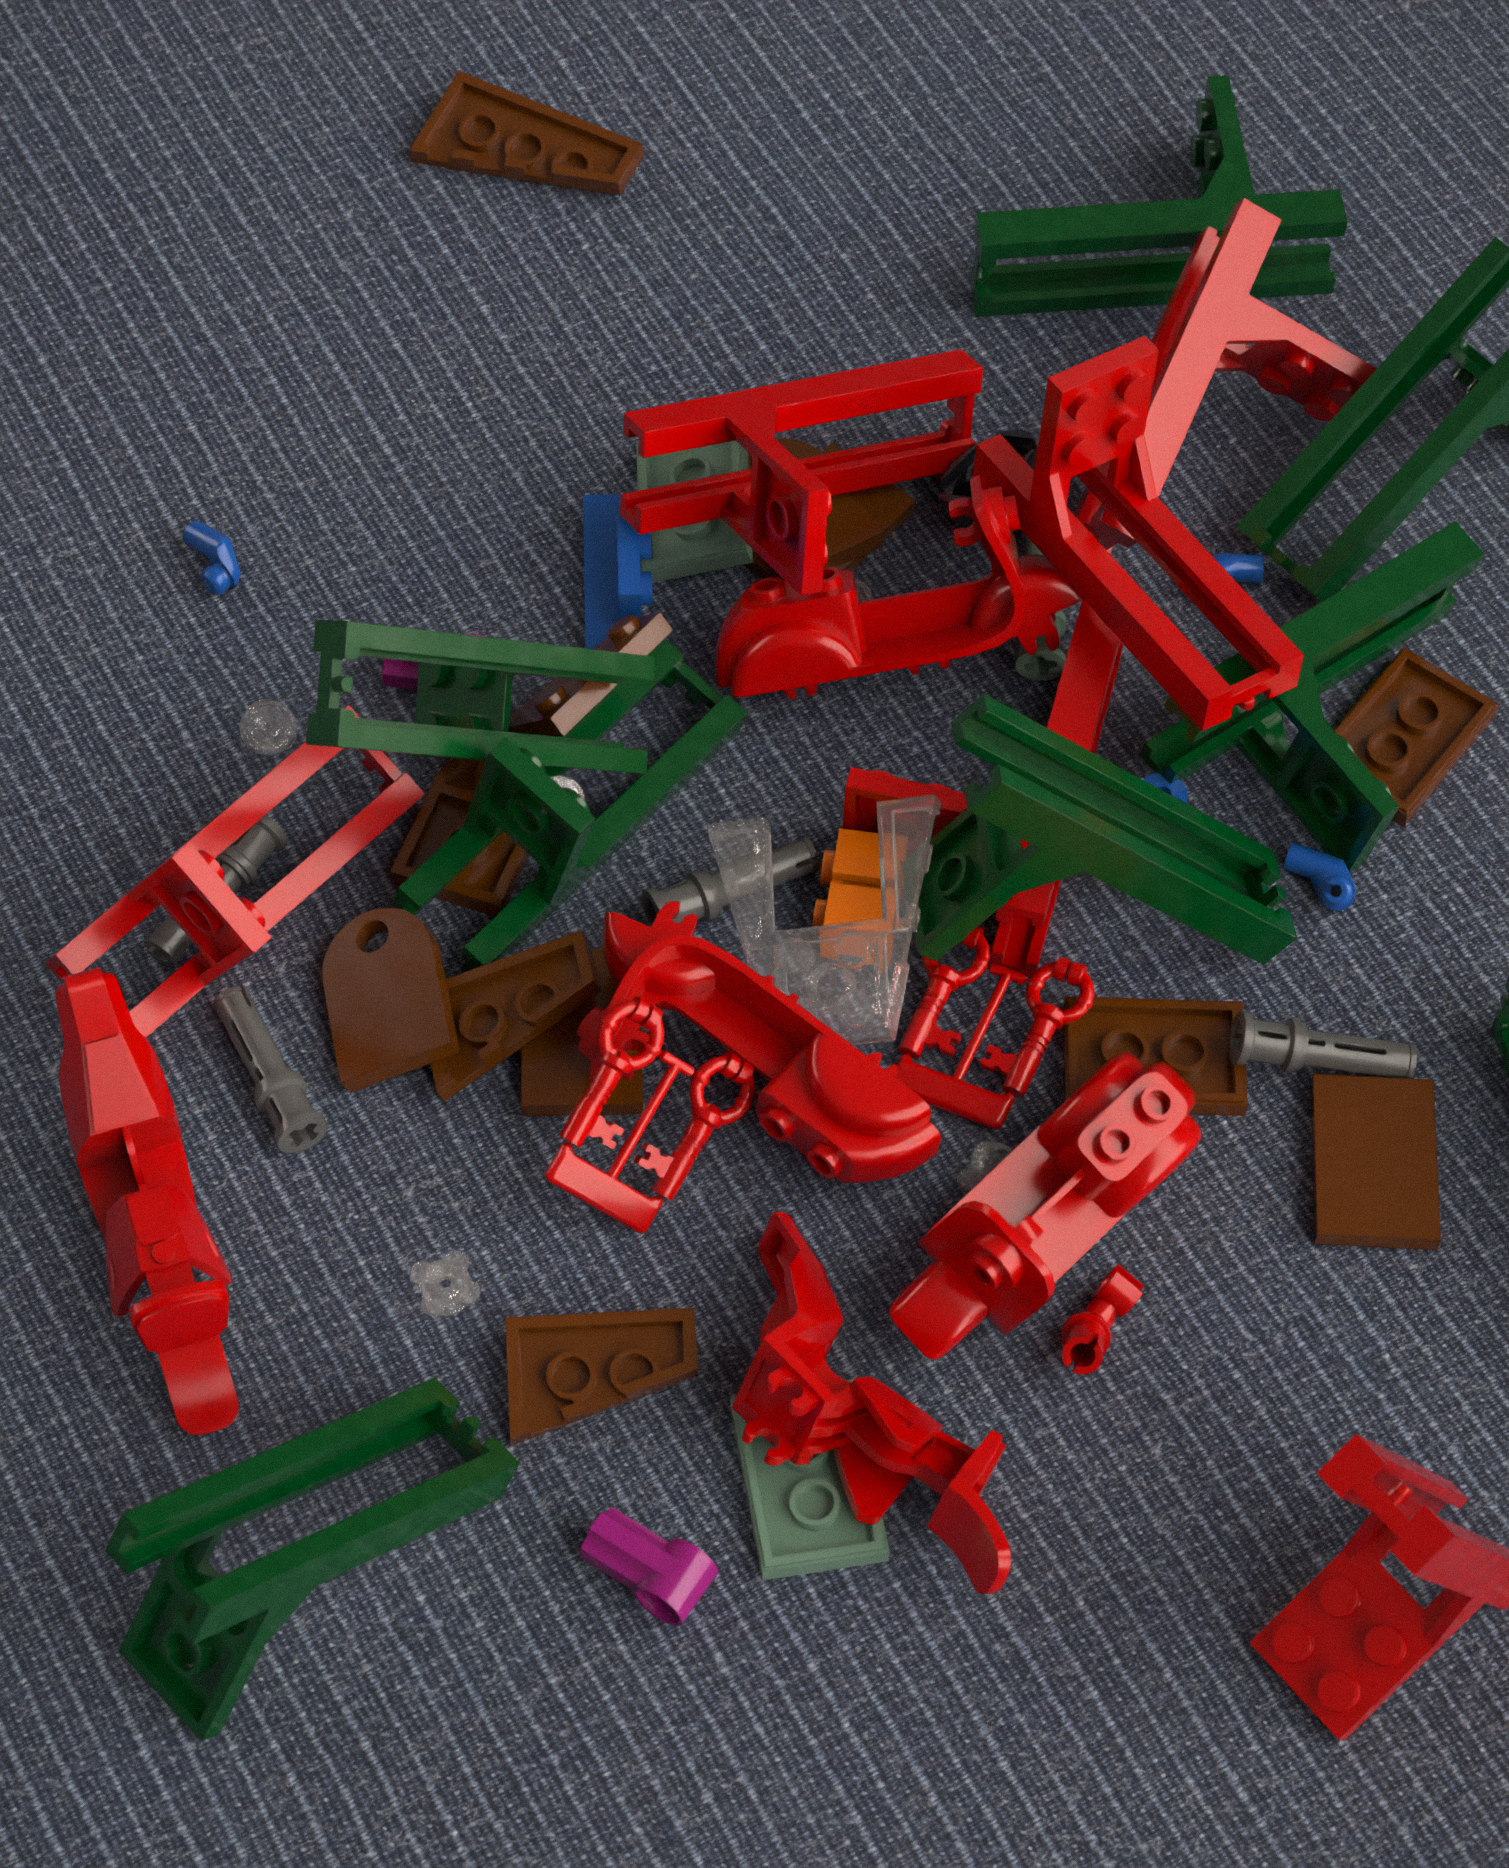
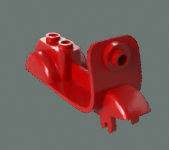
[716,473,1083,700]
[577,901,941,1183]
[889,1051,1202,1360]

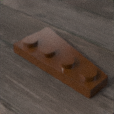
[409,71,644,196]

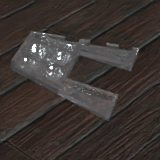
[707,794,941,1045]

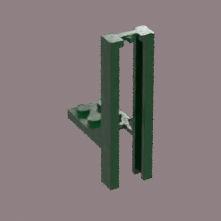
[970,75,1348,317]
[1236,236,1509,602]
[1139,521,1485,873]
[306,620,655,774]
[392,639,748,972]
[902,693,1297,965]
[105,1378,520,1742]

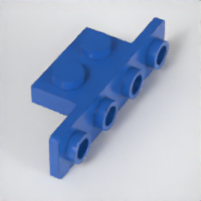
[583,494,653,649]

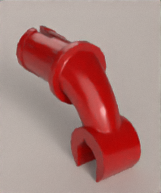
[1061,1264,1144,1375]

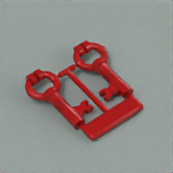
[897,926,1095,1130]
[545,996,755,1234]

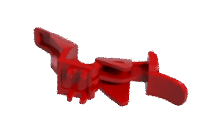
[55,967,239,1435]
[731,1212,1011,1594]

